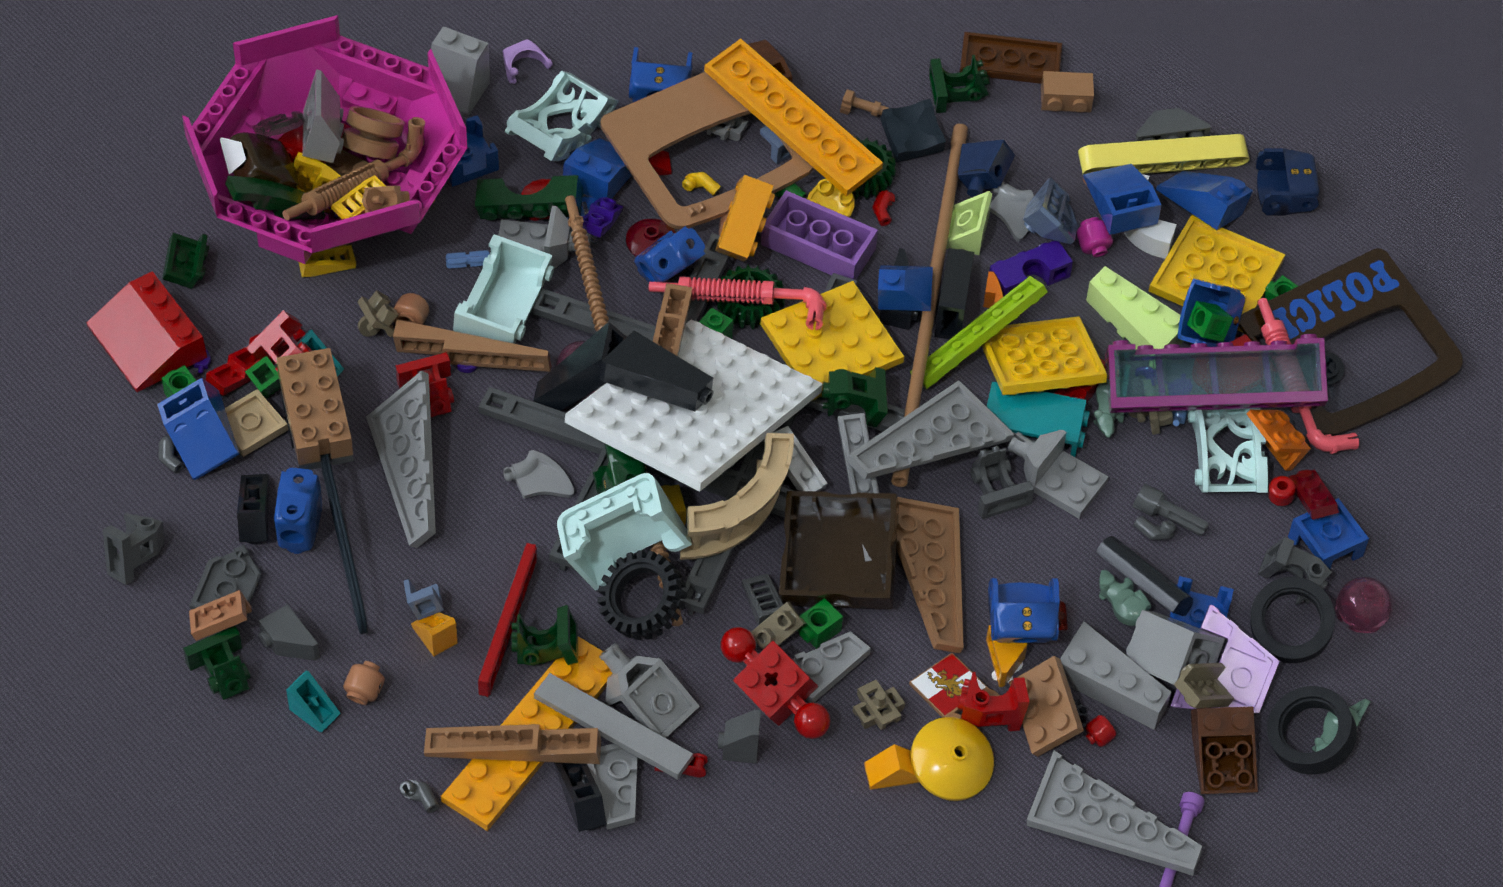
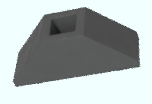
[1135,108,1211,141]

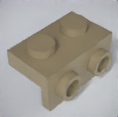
[1174,663,1234,708]

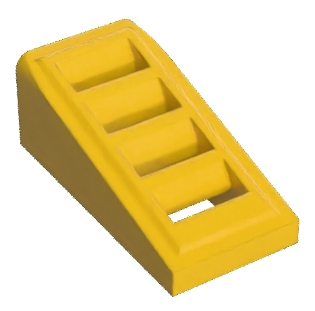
[331,175,386,220]
[298,245,357,277]

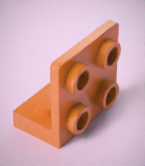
[1247,409,1311,471]

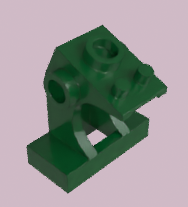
[928,55,990,113]
[822,367,888,427]
[512,605,578,665]
[183,626,251,700]

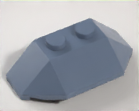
[1023,177,1078,244]

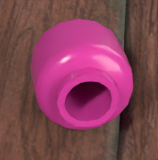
[1076,217,1113,257]

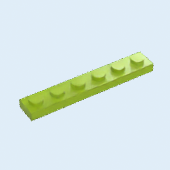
[910,276,1048,389]

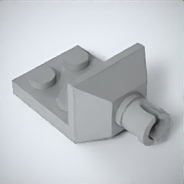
[498,206,591,268]
[1008,430,1109,519]
[599,643,700,738]

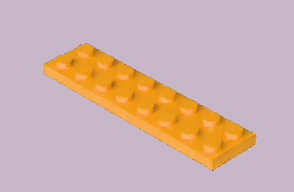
[704,38,883,196]
[441,636,612,831]

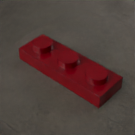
[1289,469,1339,520]

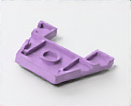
[1169,605,1279,714]

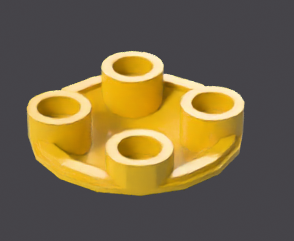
[807,179,855,217]

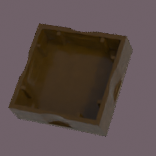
[779,491,899,609]

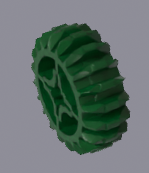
[852,137,896,200]
[715,264,785,330]

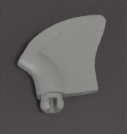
[990,182,1034,242]
[503,450,574,499]

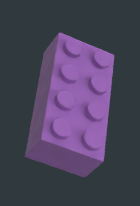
[761,190,878,280]

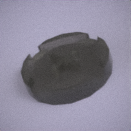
[253,111,305,137]

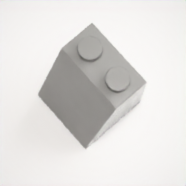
[431,26,490,117]
[1126,610,1225,685]

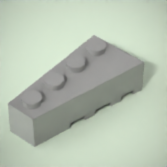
[1060,622,1171,730]

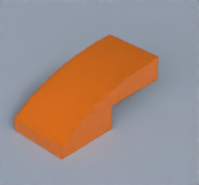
[983,271,1003,308]

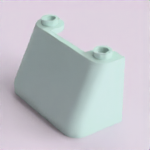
[453,234,555,344]
[557,473,692,590]

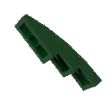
[225,176,326,219]

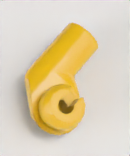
[682,172,721,196]

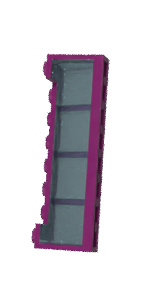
[1105,334,1328,413]

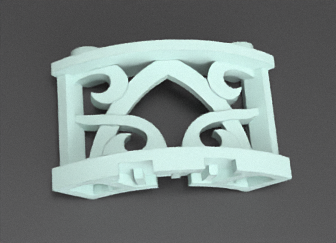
[505,71,619,161]
[1188,408,1268,493]

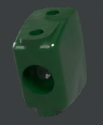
[593,443,646,494]

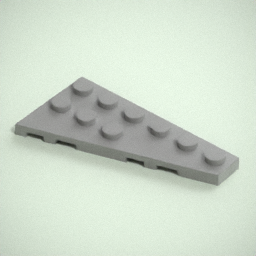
[366,371,436,548]
[846,380,1015,479]
[1027,750,1202,876]

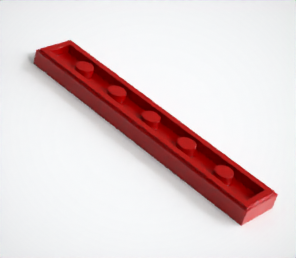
[478,543,537,697]

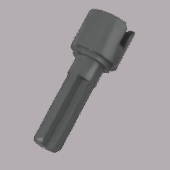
[1132,483,1208,536]

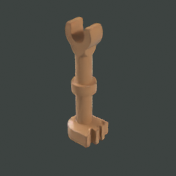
[840,89,888,117]

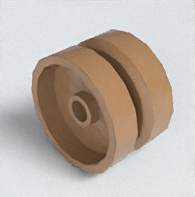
[342,106,405,159]

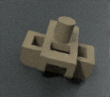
[853,680,905,730]

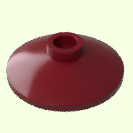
[626,218,676,257]

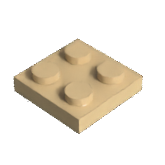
[225,389,288,457]

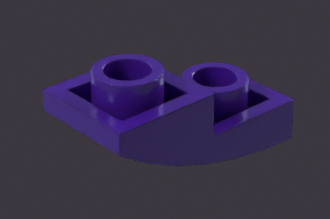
[583,197,623,238]

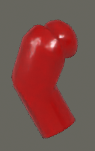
[872,190,895,226]

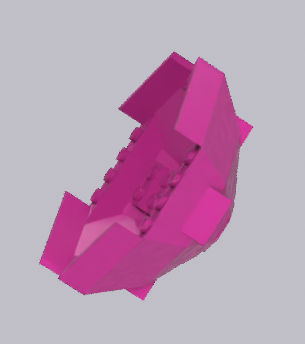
[182,15,467,264]

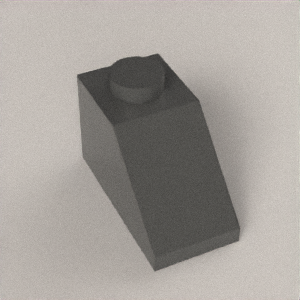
[258,604,320,661]
[718,710,761,763]

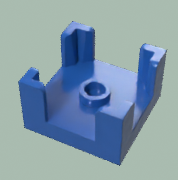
[448,115,499,187]
[1288,498,1369,569]
[1170,576,1234,628]

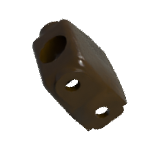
[230,132,299,189]

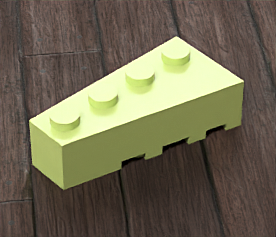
[1086,266,1183,371]

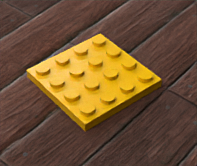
[1148,215,1285,332]
[760,281,904,400]
[981,316,1107,395]

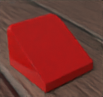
[649,150,672,175]

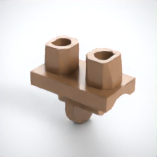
[362,186,409,213]

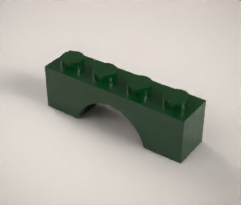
[475,175,583,220]

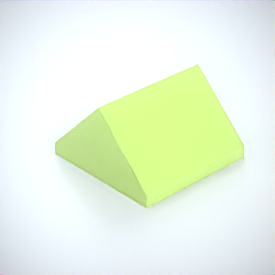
[946,191,992,255]

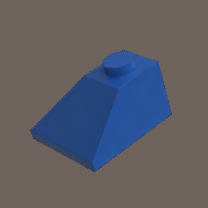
[878,265,933,311]

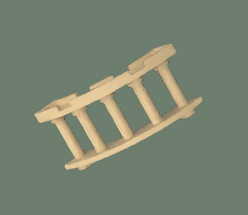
[680,433,794,560]

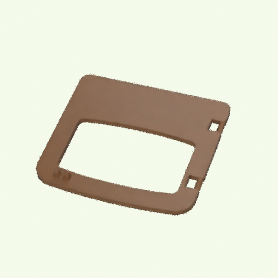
[600,72,814,229]

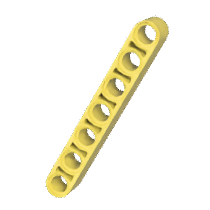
[1078,134,1250,174]

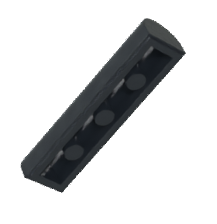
[1096,536,1193,616]

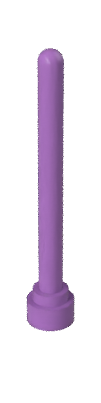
[1159,792,1205,887]

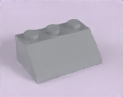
[302,69,344,163]

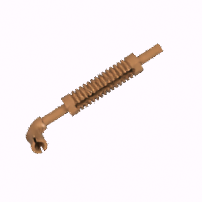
[282,117,425,220]

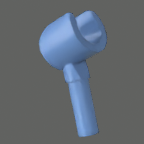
[1172,411,1188,426]

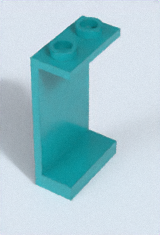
[987,382,1090,457]

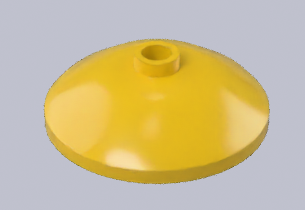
[910,717,994,801]

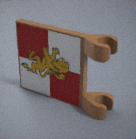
[909,653,1000,719]

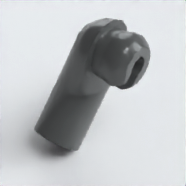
[158,436,184,474]
[1133,516,1176,540]
[400,780,440,813]

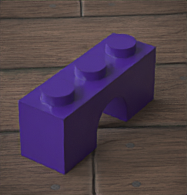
[989,240,1073,297]

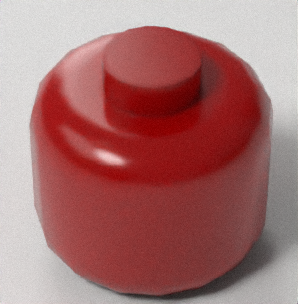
[1268,476,1296,506]
[1085,715,1116,747]

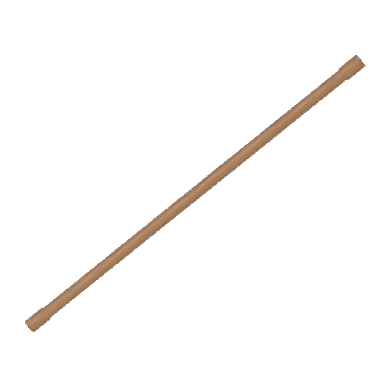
[891,124,968,487]

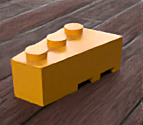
[715,175,775,262]

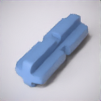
[446,250,490,269]

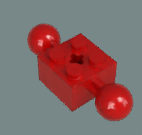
[720,627,830,739]

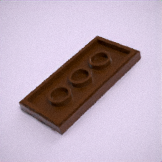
[960,32,1062,84]

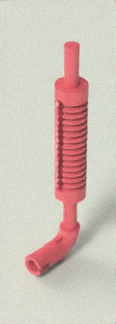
[649,276,827,330]
[1257,298,1359,454]

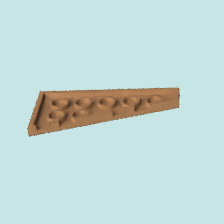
[897,497,964,653]

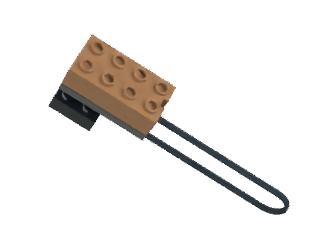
[276,348,368,634]

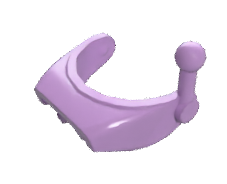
[503,39,553,84]

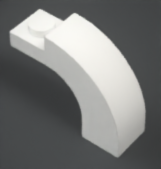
[1124,174,1177,259]

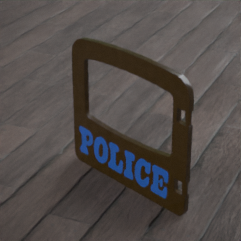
[1239,248,1463,436]

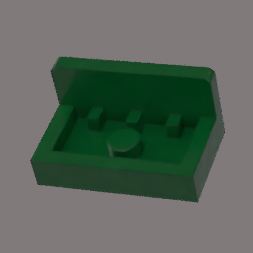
[162,233,209,289]

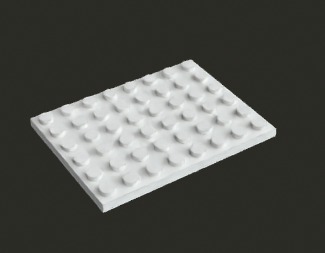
[565,319,823,492]

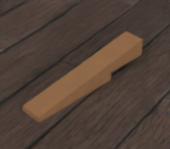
[653,283,693,356]
[393,319,552,372]
[424,724,601,764]

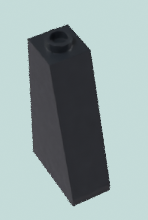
[935,248,975,339]
[533,322,627,411]
[600,331,714,412]

